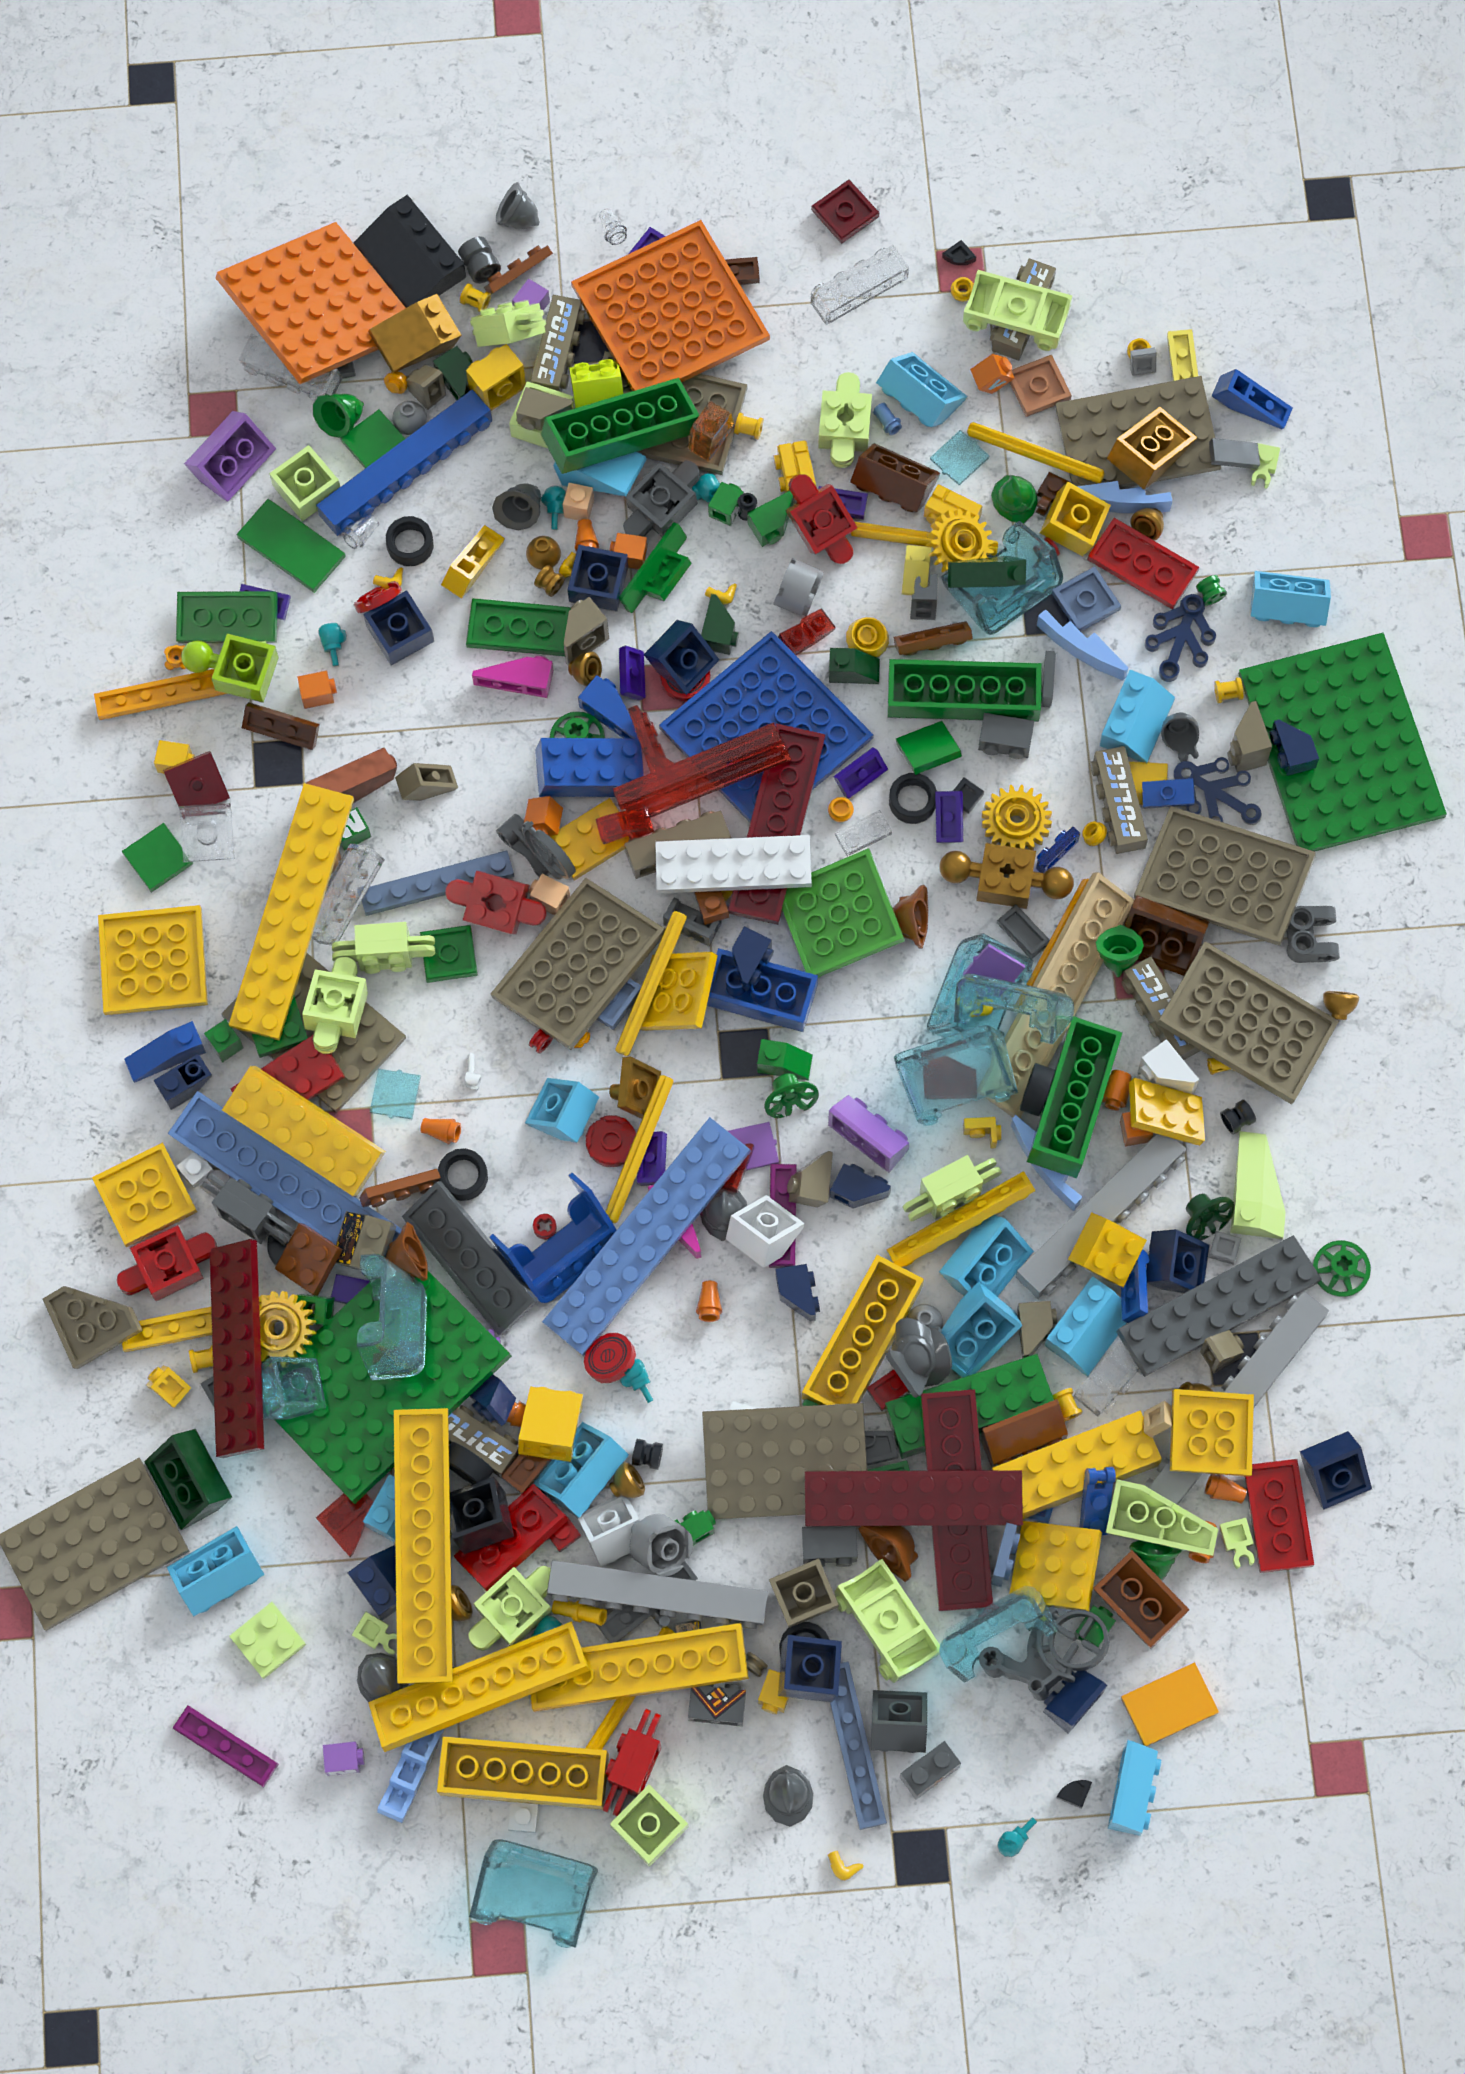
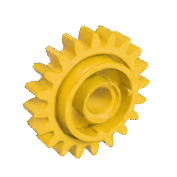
[926,508,994,573]
[982,785,1052,850]
[259,1291,316,1365]

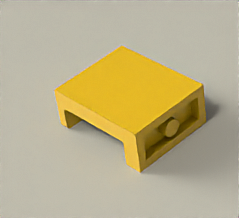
[518,1386,583,1462]

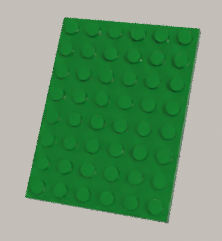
[1238,632,1447,852]
[262,1267,512,1504]

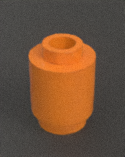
[1102,1070,1132,1111]

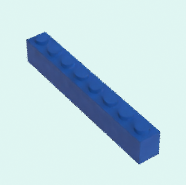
[316,390,492,536]

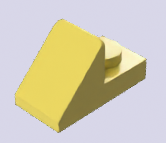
[902,545,931,595]

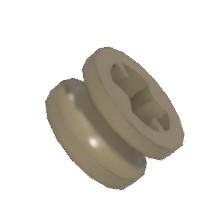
[746,1652,768,1677]

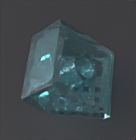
[261,1356,326,1420]

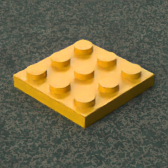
[640,952,718,1031]
[92,1142,197,1247]
[1170,1389,1254,1476]
[1008,1521,1102,1611]

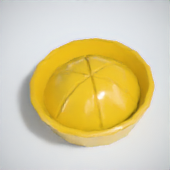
[846,617,889,657]

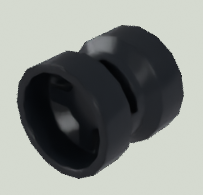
[1220,1099,1256,1135]
[632,1438,663,1470]

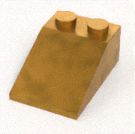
[368,294,462,373]
[1107,407,1197,490]

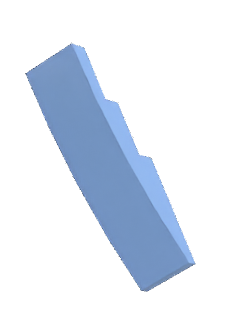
[1077,481,1172,513]
[1037,610,1128,680]
[1011,1115,1082,1211]
[377,1729,445,1823]

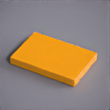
[1121,1662,1219,1747]

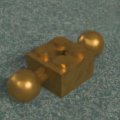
[939,843,1074,909]

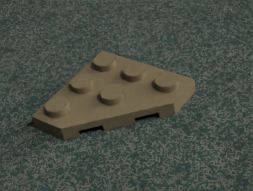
[43,1286,143,1369]

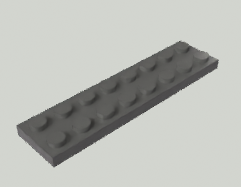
[1116,1235,1322,1377]

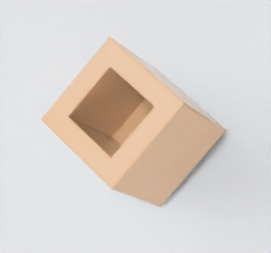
[563,483,594,520]
[528,874,570,915]

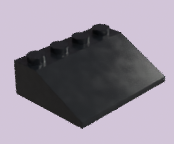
[353,194,466,308]

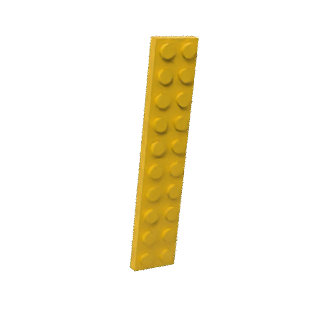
[229,783,354,1041]
[394,1408,453,1684]

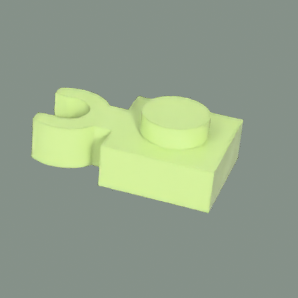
[1251,443,1280,489]
[1219,1518,1255,1569]
[352,1611,397,1655]

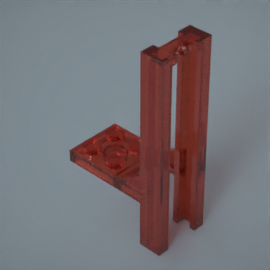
[613,705,792,825]

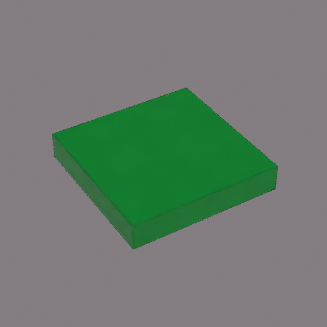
[340,409,405,468]
[895,721,962,775]
[122,823,193,893]
[420,925,478,983]

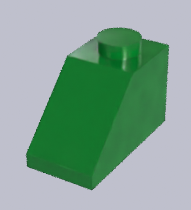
[747,491,793,547]
[757,1039,813,1081]

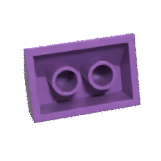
[184,411,276,501]
[828,1095,909,1173]

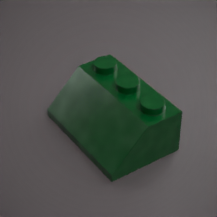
[144,1429,232,1530]

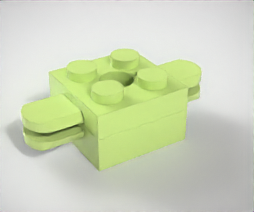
[470,300,546,347]
[818,372,872,468]
[332,922,435,974]
[302,957,368,1054]
[903,1155,1002,1221]
[469,1566,552,1651]

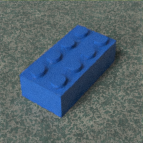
[535,738,645,797]
[707,948,818,1032]

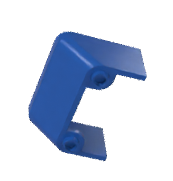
[489,1173,617,1303]

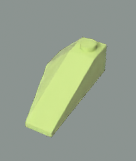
[1230,1131,1286,1239]
[1106,1479,1219,1556]

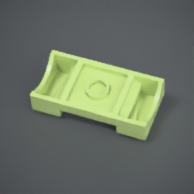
[963,270,1072,351]
[834,1559,943,1683]

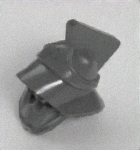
[885,1318,952,1398]

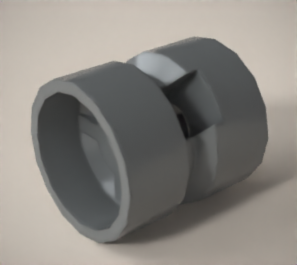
[458,236,501,284]

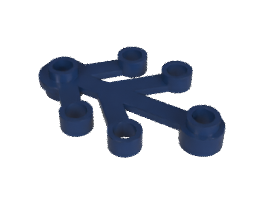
[1145,594,1216,682]
[1174,757,1262,825]

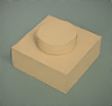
[1144,1401,1172,1437]

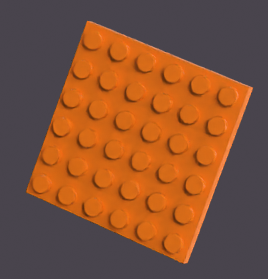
[571,220,770,391]
[215,222,406,384]

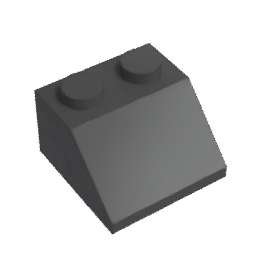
[871,1690,927,1753]

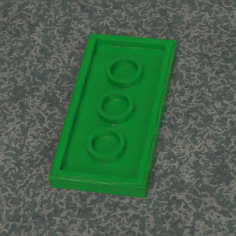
[236,499,346,593]
[176,591,278,643]
[466,598,571,657]

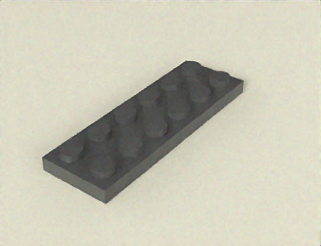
[402,1181,538,1336]

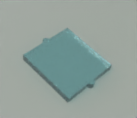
[930,430,989,486]
[370,1069,421,1120]

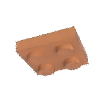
[1009,354,1072,417]

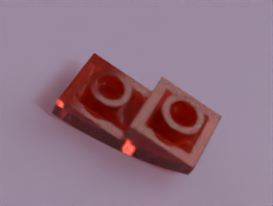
[778,608,836,655]
[595,809,654,845]

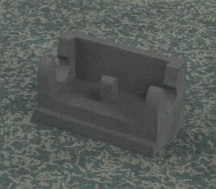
[910,574,938,620]
[663,897,722,946]

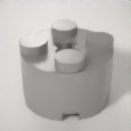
[773,558,824,617]
[630,1514,693,1576]

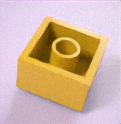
[466,344,526,411]
[1039,482,1111,557]
[1068,1212,1147,1287]

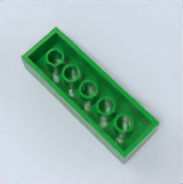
[541,378,700,474]
[887,659,1042,722]
[1027,1016,1123,1179]
[885,1354,1054,1459]

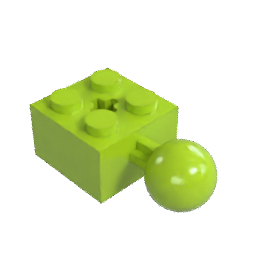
[181,634,279,703]

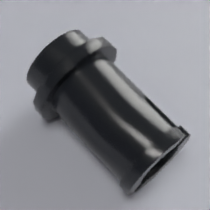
[737,493,757,521]

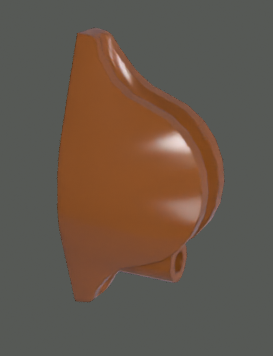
[893,885,928,949]
[385,1222,428,1281]
[858,1526,918,1582]

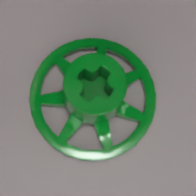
[550,711,605,738]
[764,1074,819,1118]
[1313,1240,1371,1297]

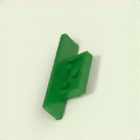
[619,522,692,613]

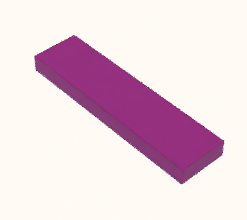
[769,1164,797,1268]
[173,1705,279,1788]

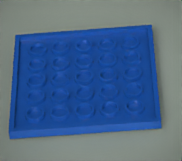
[659,631,874,823]

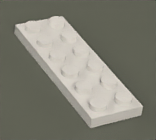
[656,835,812,894]

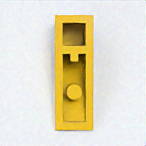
[441,525,505,599]

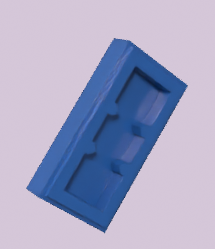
[1142,778,1195,809]

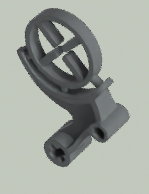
[496,814,576,880]
[979,1606,1110,1701]

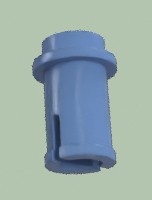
[873,403,902,435]

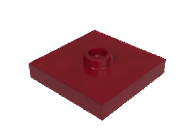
[811,179,880,244]
[163,751,230,818]

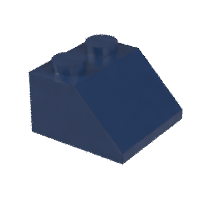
[643,620,720,695]
[1146,1229,1210,1293]
[1300,1431,1372,1510]
[347,1545,396,1621]
[1043,1671,1107,1734]

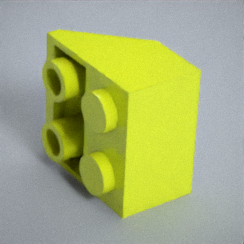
[569,359,624,408]

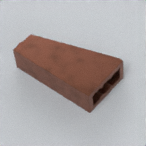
[306,747,397,803]

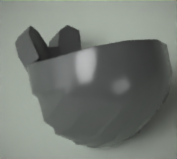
[1161,712,1199,762]

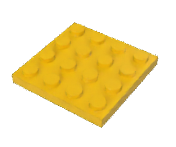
[98,905,208,1015]

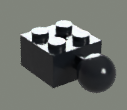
[450,1477,514,1554]

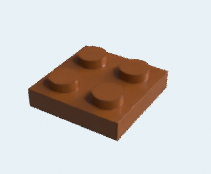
[275,1223,343,1295]

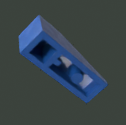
[1212,369,1293,429]
[578,675,641,739]
[124,1021,206,1083]

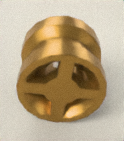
[534,565,565,597]

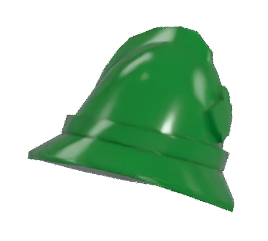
[313,393,364,438]
[991,475,1038,524]
[1096,925,1144,978]
[1129,1540,1182,1580]

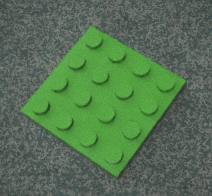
[782,848,905,977]

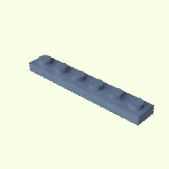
[359,850,514,916]
[830,1661,887,1830]

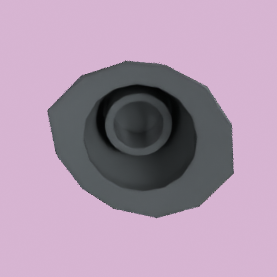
[496,182,540,229]
[492,483,541,531]
[700,1184,747,1241]
[357,1653,408,1702]
[763,1765,813,1827]

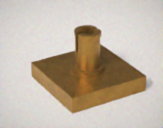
[609,1056,661,1119]

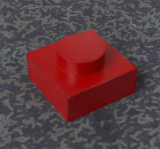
[549,1514,581,1552]

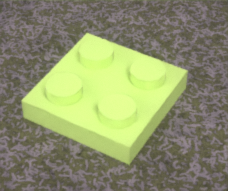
[229,1602,306,1679]

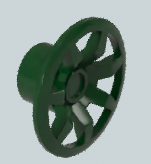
[1186,1193,1234,1241]

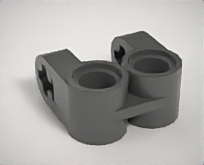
[1286,906,1340,963]

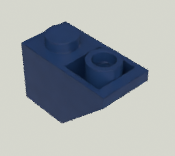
[1269,720,1319,776]
[732,926,774,992]
[153,1053,212,1110]
[830,1163,891,1209]
[775,1264,820,1322]
[469,1374,516,1426]

